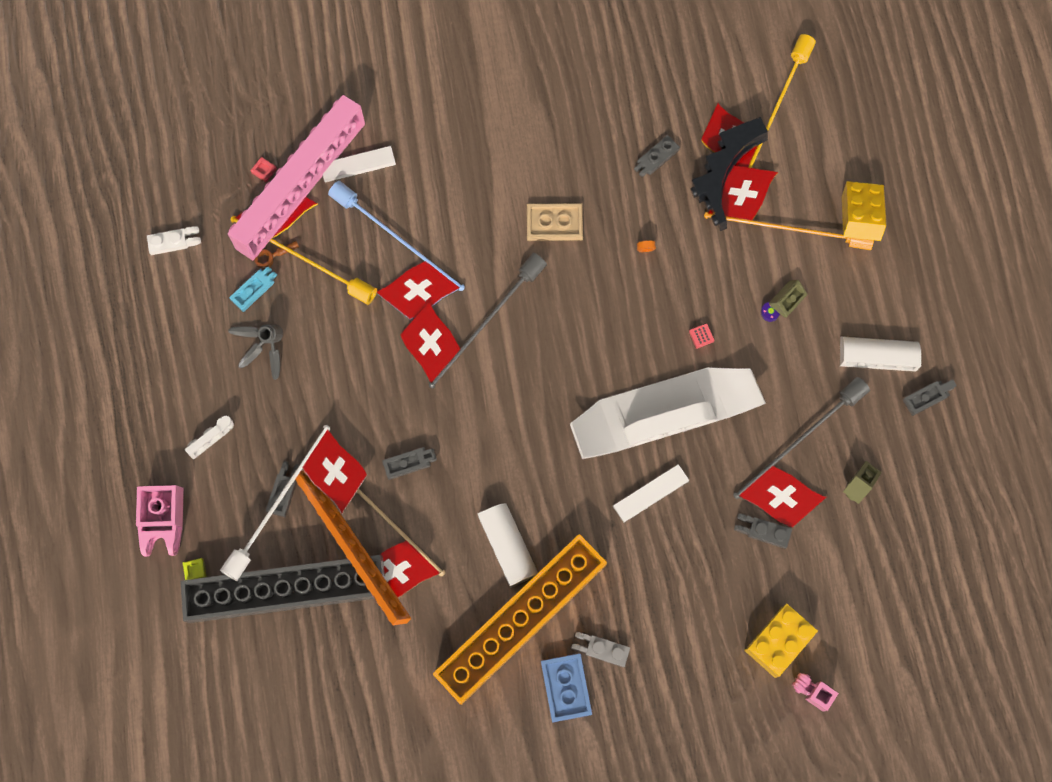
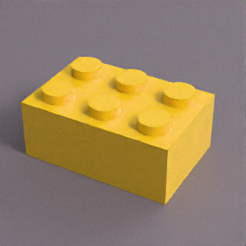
[842,181,886,241]
[744,604,818,678]

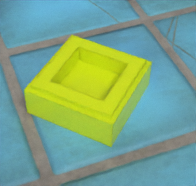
[183,558,207,580]

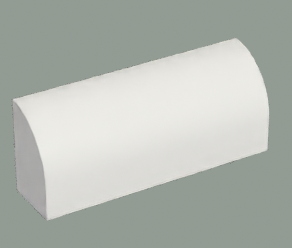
[840,336,921,372]
[478,503,538,588]

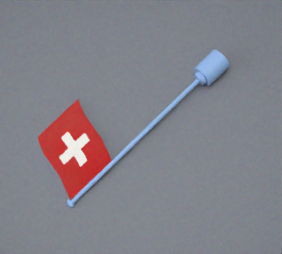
[328,181,465,319]

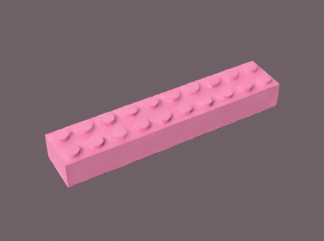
[228,95,365,261]

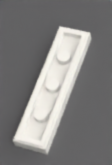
[323,146,396,182]
[613,465,689,523]

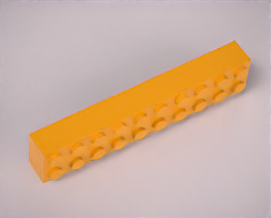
[433,534,607,705]

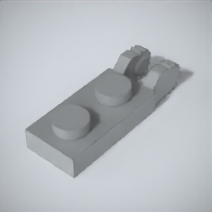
[571,632,630,667]

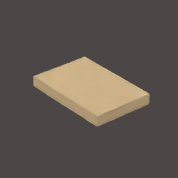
[527,203,583,241]

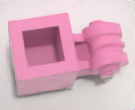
[791,673,839,712]

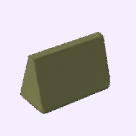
[769,280,808,318]

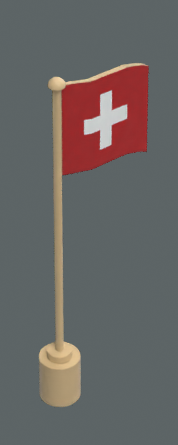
[357,489,445,598]

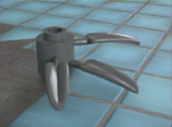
[228,324,283,380]

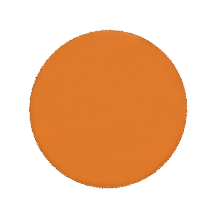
[637,241,656,252]

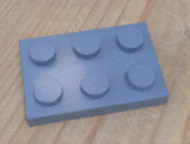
[541,654,592,723]

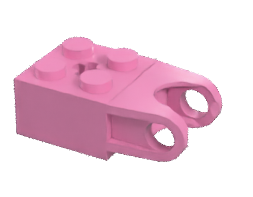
[136,485,183,557]

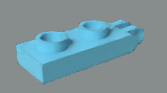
[229,267,277,312]

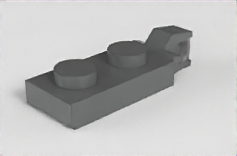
[903,379,957,416]

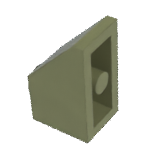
[843,461,882,504]

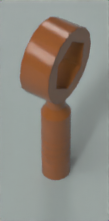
[254,241,299,269]

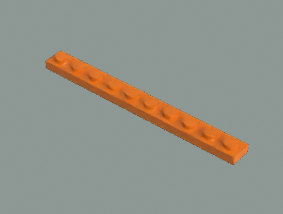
[293,470,411,625]

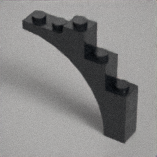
[690,117,768,231]

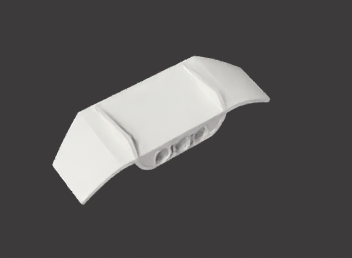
[570,367,766,459]

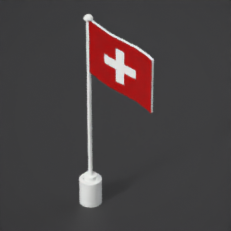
[220,425,367,581]

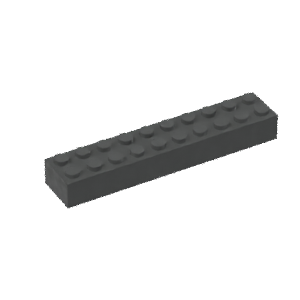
[180,555,385,623]

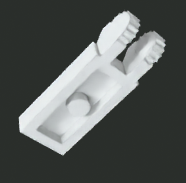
[147,227,201,255]
[185,416,234,460]

